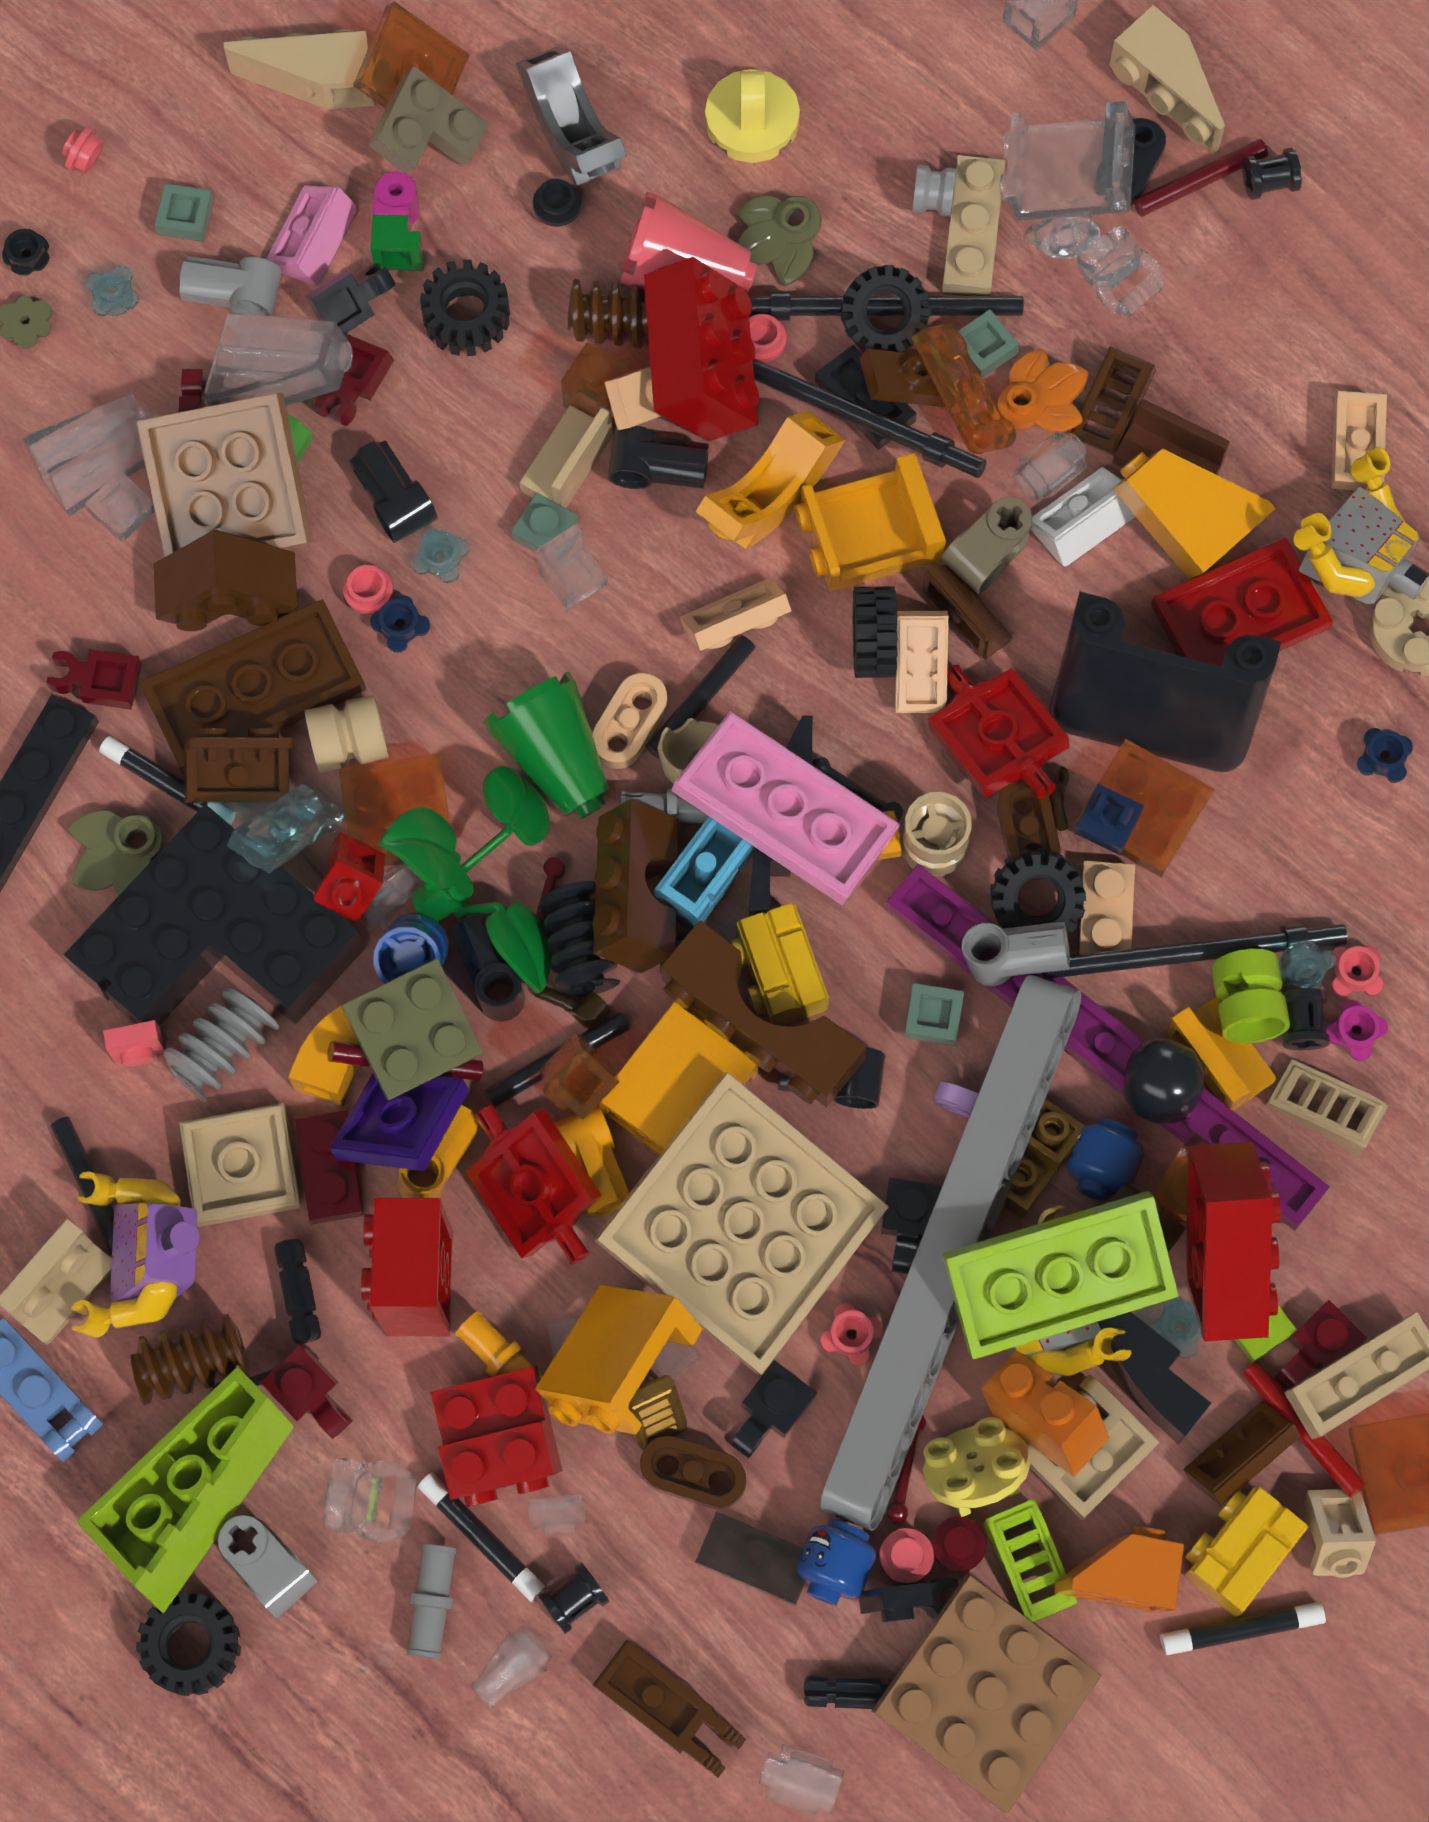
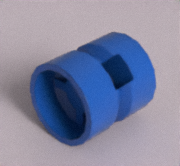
[373,913,449,983]

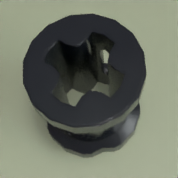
[1242,148,1302,200]
[1282,988,1330,1050]
[537,1562,610,1634]

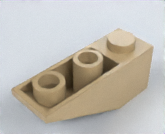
[1109,5,1225,154]
[224,29,375,110]

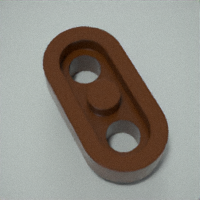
[997,779,1061,880]
[640,1436,746,1510]

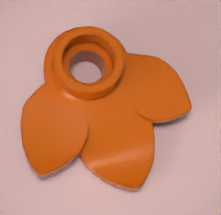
[997,349,1088,433]

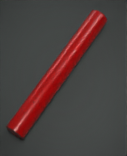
[1242,1361,1366,1498]

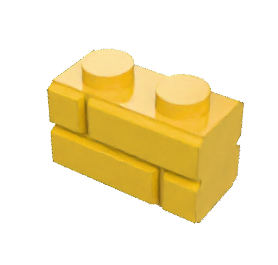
[730,903,829,1026]
[1185,1485,1308,1617]

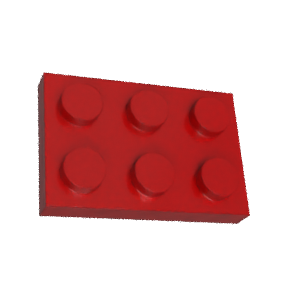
[1151,538,1333,666]

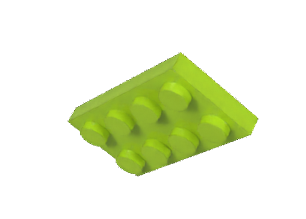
[942,1191,1179,1360]

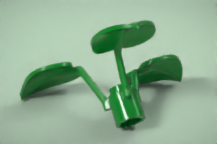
[378,766,552,994]

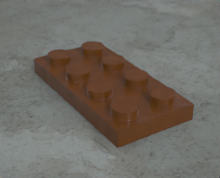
[139,599,366,774]

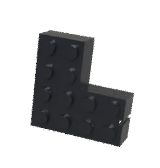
[63,804,365,1026]

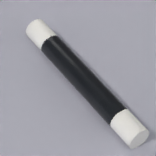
[99,736,236,825]
[417,1472,546,1603]
[1160,1602,1326,1656]

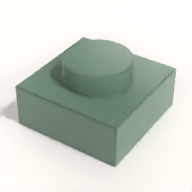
[154,183,215,242]
[950,310,1020,380]
[511,493,580,563]
[904,983,964,1046]

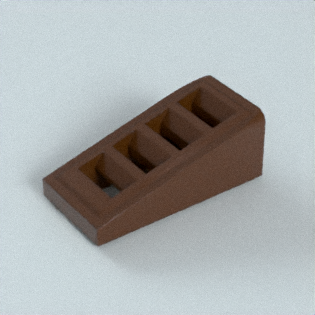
[1069,346,1156,456]

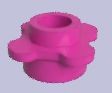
[1325,1000,1388,1061]

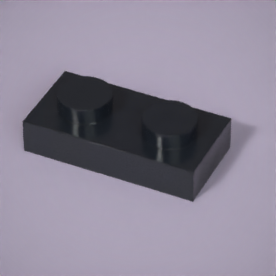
[815,345,917,450]

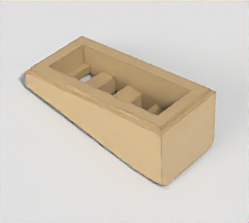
[1266,1059,1389,1157]

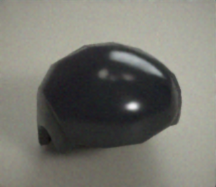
[1123,1039,1205,1124]

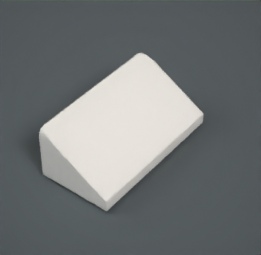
[1030,467,1136,567]

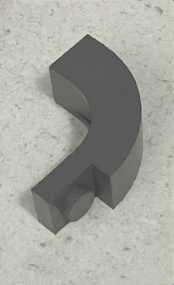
[516,46,626,185]

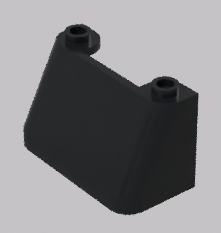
[1050,591,1281,772]

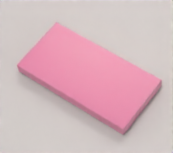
[671,711,901,906]

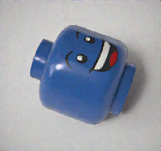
[1067,1119,1144,1201]
[796,1519,876,1606]

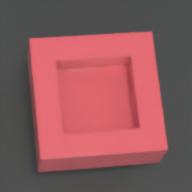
[103,1020,166,1067]

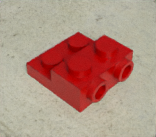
[430,1365,563,1507]

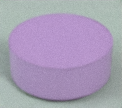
[933,1082,978,1118]

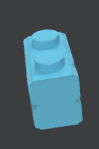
[654,817,755,931]

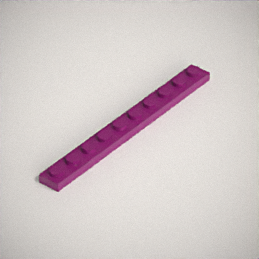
[885,864,1330,1231]

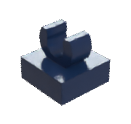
[1074,784,1144,855]

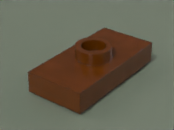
[859,349,962,408]
[1183,1401,1301,1506]

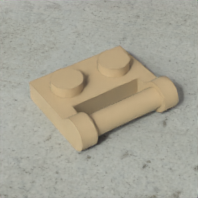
[1026,1375,1160,1520]

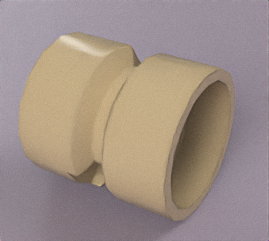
[304,694,389,774]
[901,792,972,877]

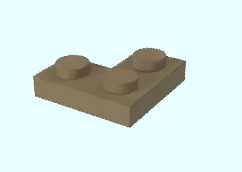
[367,65,489,174]

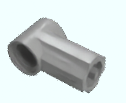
[179,256,282,321]
[962,922,1070,986]

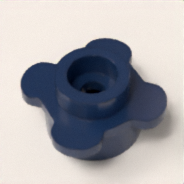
[370,595,430,653]
[1357,728,1413,783]

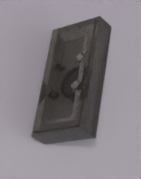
[695,1511,806,1606]

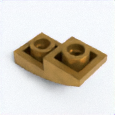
[1004,1099,1085,1219]

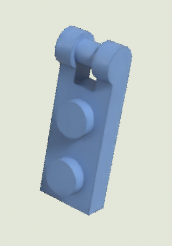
[0,1318,104,1462]

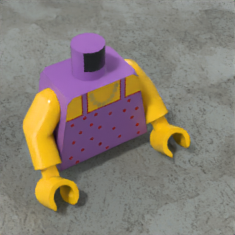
[71,1171,200,1338]

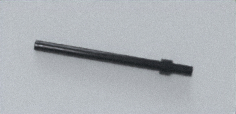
[749,291,1024,321]
[753,358,987,478]
[1042,924,1347,979]

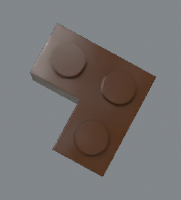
[154,529,298,631]

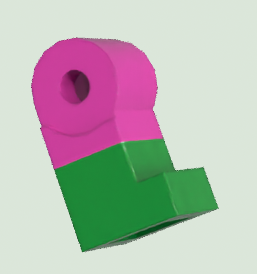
[370,171,424,271]

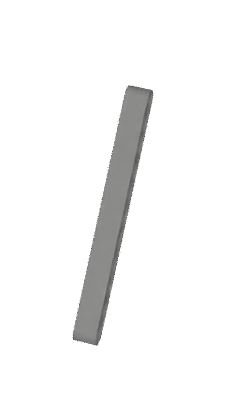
[820,975,1081,1531]

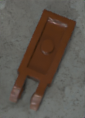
[593,1640,747,1778]

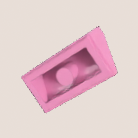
[266,185,357,285]

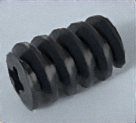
[540,881,621,996]

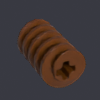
[568,279,648,349]
[130,1314,250,1405]

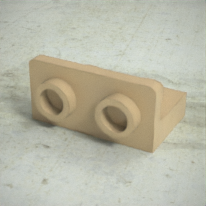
[0,1219,112,1344]

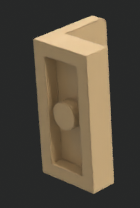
[519,405,613,508]

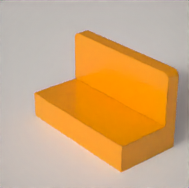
[1165,998,1276,1111]

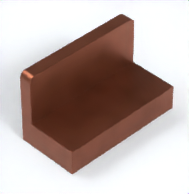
[1112,399,1230,475]

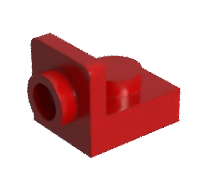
[314,831,385,921]

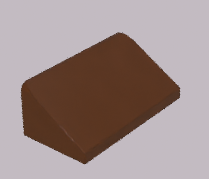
[923,563,1012,660]

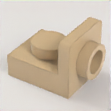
[1303,1489,1376,1578]

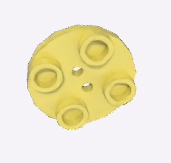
[922,1417,1031,1517]

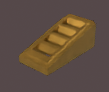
[629,1374,687,1449]

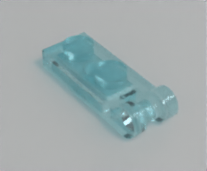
[227,783,346,874]

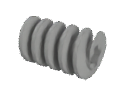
[163,988,279,1103]

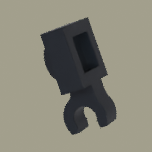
[305,263,396,341]
[881,1178,941,1274]
[732,1360,817,1459]
[859,1577,958,1623]

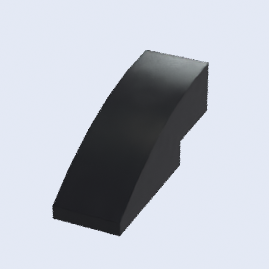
[1098,1312,1211,1445]

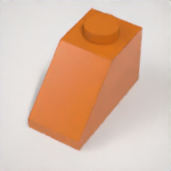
[1054,1527,1184,1613]

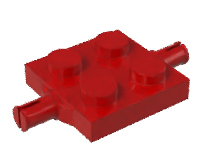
[928,665,1070,799]
[465,1104,602,1265]

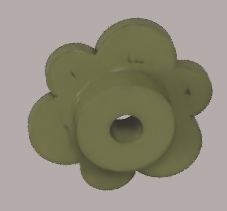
[0,295,52,349]

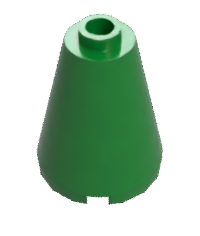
[483,672,610,820]

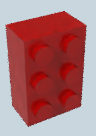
[644,256,759,441]
[1186,1142,1281,1342]
[361,1198,453,1337]

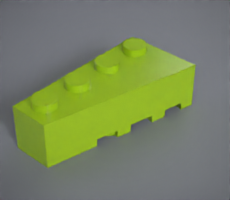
[76,1367,294,1614]

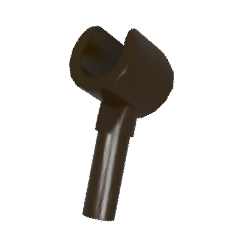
[1042,766,1069,831]
[535,987,610,1029]

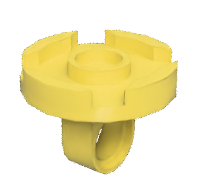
[705,69,800,163]

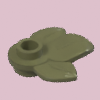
[738,196,822,286]
[68,810,163,896]

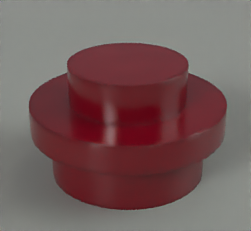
[932,1517,987,1572]

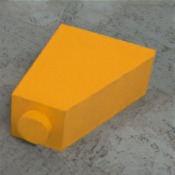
[1113,448,1276,579]

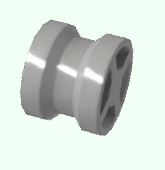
[912,164,956,217]

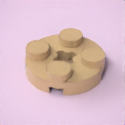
[1370,580,1429,676]

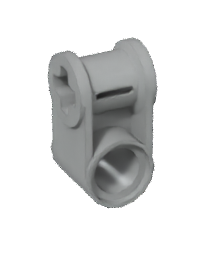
[218,1515,319,1620]

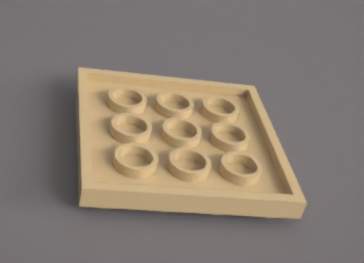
[593,1073,889,1375]

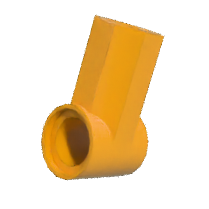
[398,1104,481,1198]
[554,1105,629,1218]

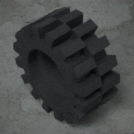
[420,260,510,356]
[841,265,931,352]
[852,586,898,678]
[990,848,1086,933]
[136,1592,241,1696]

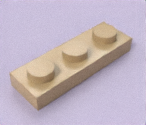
[942,155,1006,296]
[1284,1312,1429,1440]

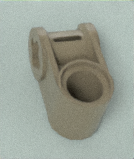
[941,497,1032,594]

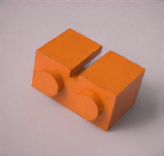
[981,1350,1109,1477]

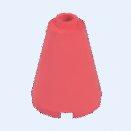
[618,192,757,292]

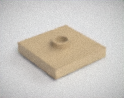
[179,1103,301,1227]

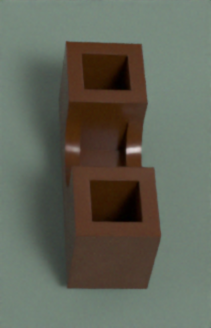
[593,798,679,973]

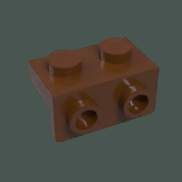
[184,728,293,803]

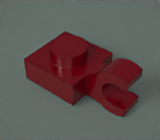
[1275,1300,1368,1390]
[260,1343,353,1439]

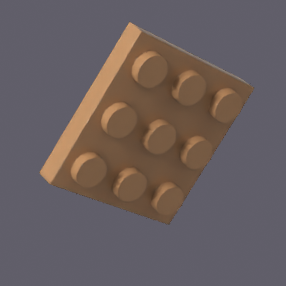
[136,393,313,557]
[871,1575,1102,1813]

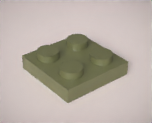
[340,958,484,1100]

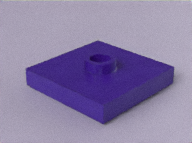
[330,1073,469,1171]

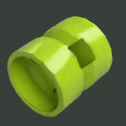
[1211,949,1290,1044]

